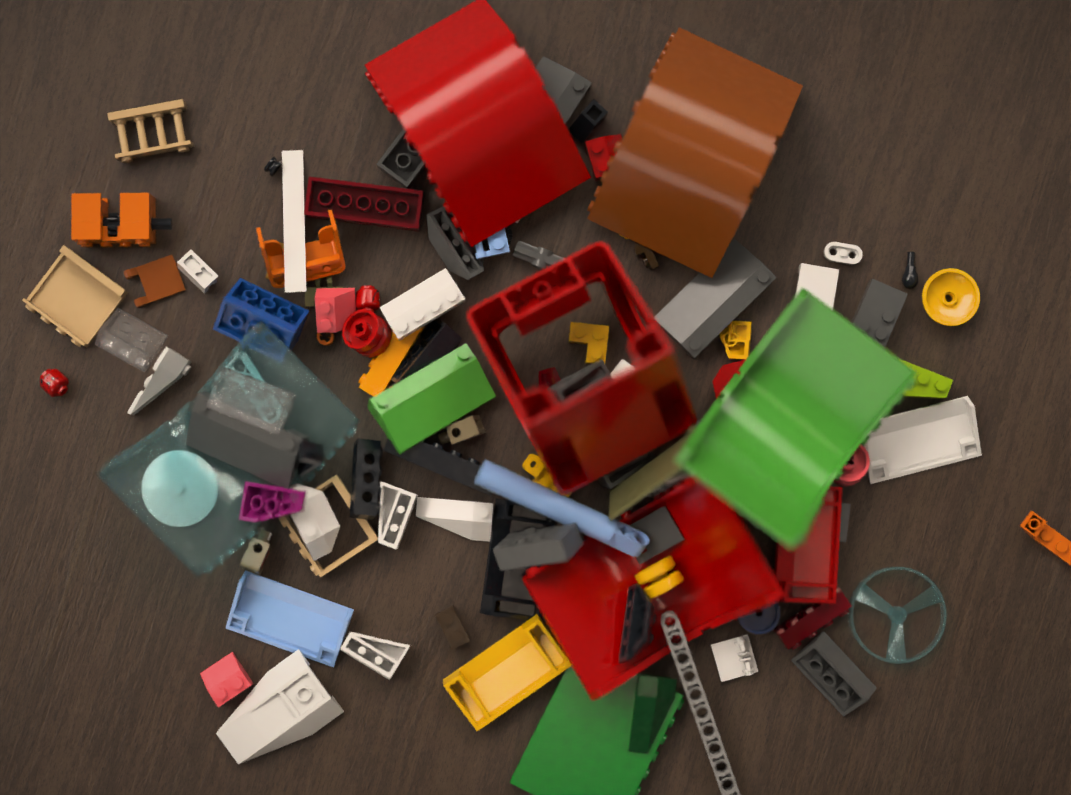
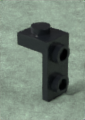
[298,440,324,476]

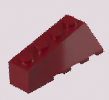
[773,586,852,650]

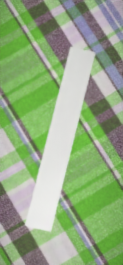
[282,150,306,292]

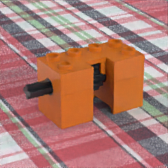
[71,193,173,248]

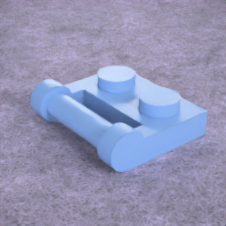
[475,228,510,259]

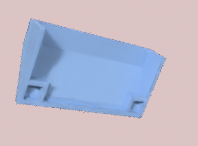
[225,570,354,667]

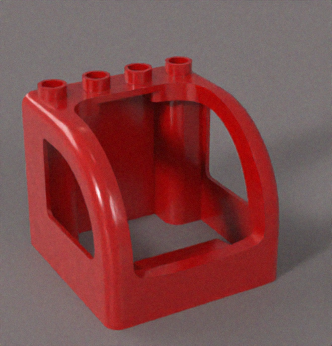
[467,242,697,495]

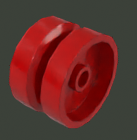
[342,309,392,358]

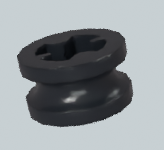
[264,157,282,176]

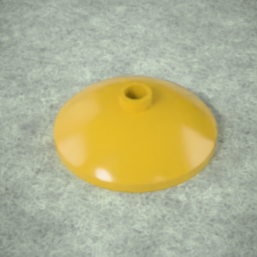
[922,268,980,326]

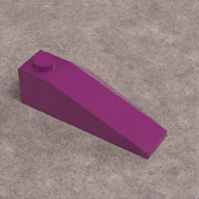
[239,481,306,523]

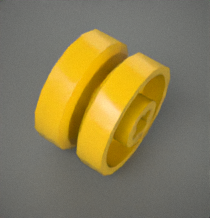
[634,555,684,599]

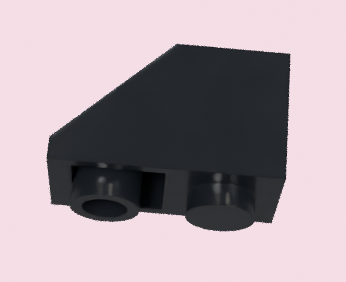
[568,99,608,144]

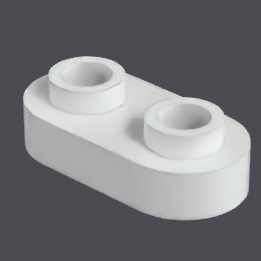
[823,242,862,265]

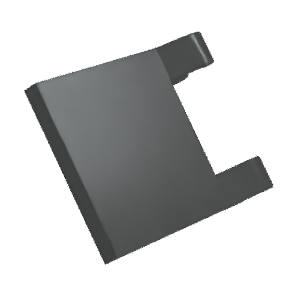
[629,505,685,564]

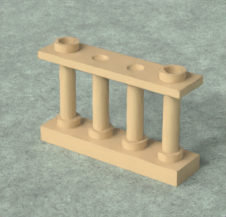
[107,99,194,163]

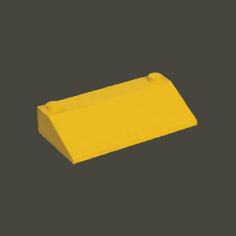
[443,614,572,731]

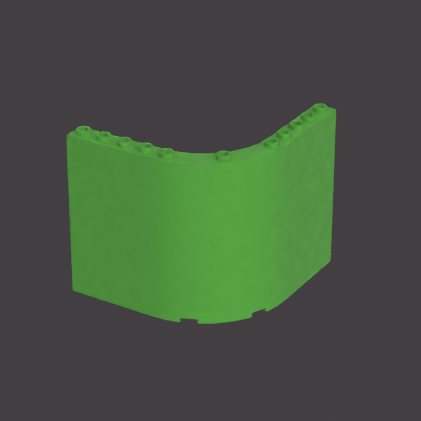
[674,287,917,549]

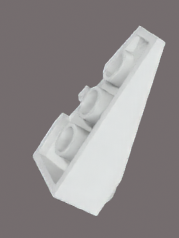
[127,347,191,416]

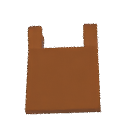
[124,255,185,308]

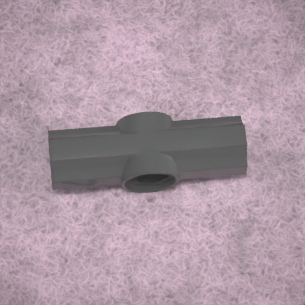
[513,241,565,270]

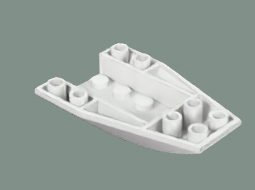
[216,649,344,765]

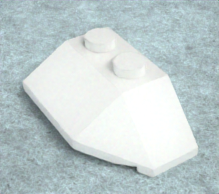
[290,483,340,561]

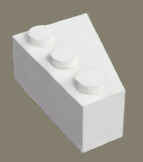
[378,481,418,549]
[340,632,410,680]

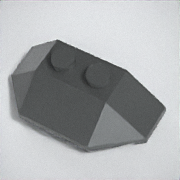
[427,207,484,280]

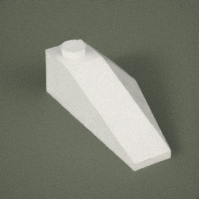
[416,497,494,542]

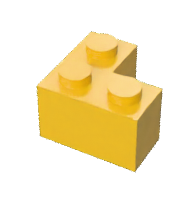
[568,322,609,364]

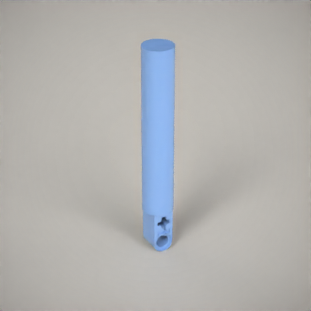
[474,459,649,557]

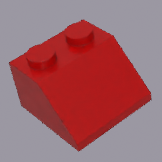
[584,134,623,181]

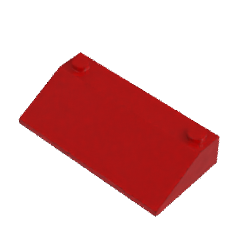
[775,486,843,604]

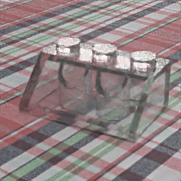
[95,308,168,372]

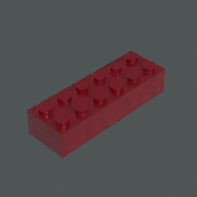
[304,176,424,232]

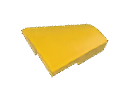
[719,321,752,360]

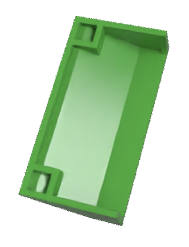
[368,344,496,454]

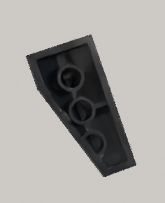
[391,318,462,384]

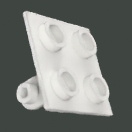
[711,634,758,682]

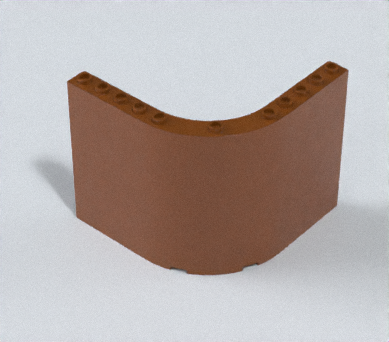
[587,27,803,278]

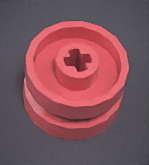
[833,444,870,487]

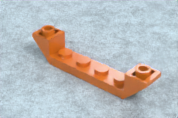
[1020,510,1071,566]

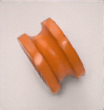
[317,333,335,346]

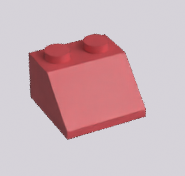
[315,288,356,333]
[200,652,254,707]

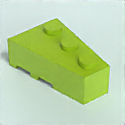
[900,359,953,399]

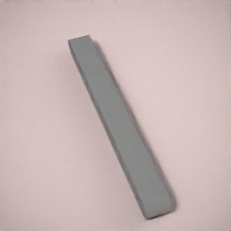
[661,611,740,795]

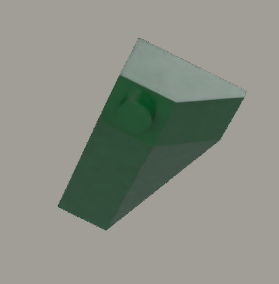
[628,674,677,754]

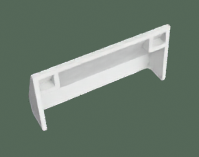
[864,396,982,484]

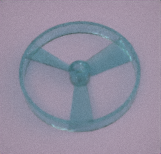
[848,566,947,664]

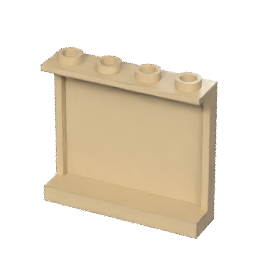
[22,245,128,347]

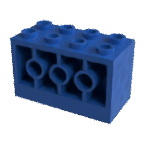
[213,278,309,362]

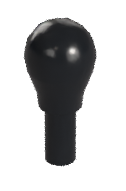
[902,252,919,289]

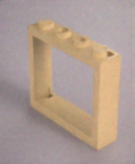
[278,475,378,577]

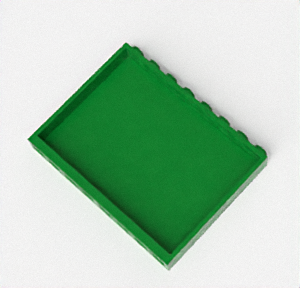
[510,666,684,795]

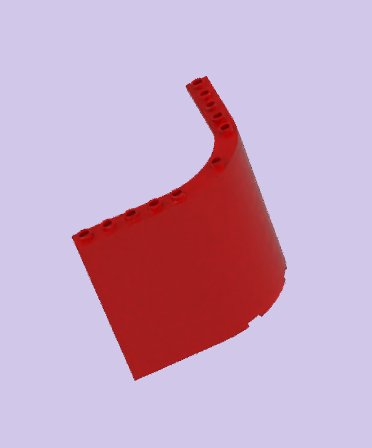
[365,0,591,247]
[522,475,785,701]

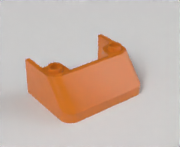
[256,210,346,288]

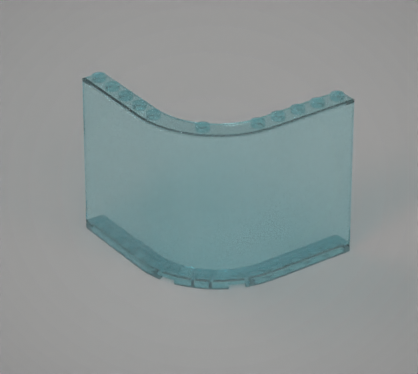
[98,321,360,577]

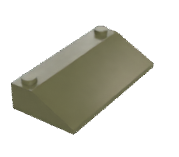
[609,425,696,520]

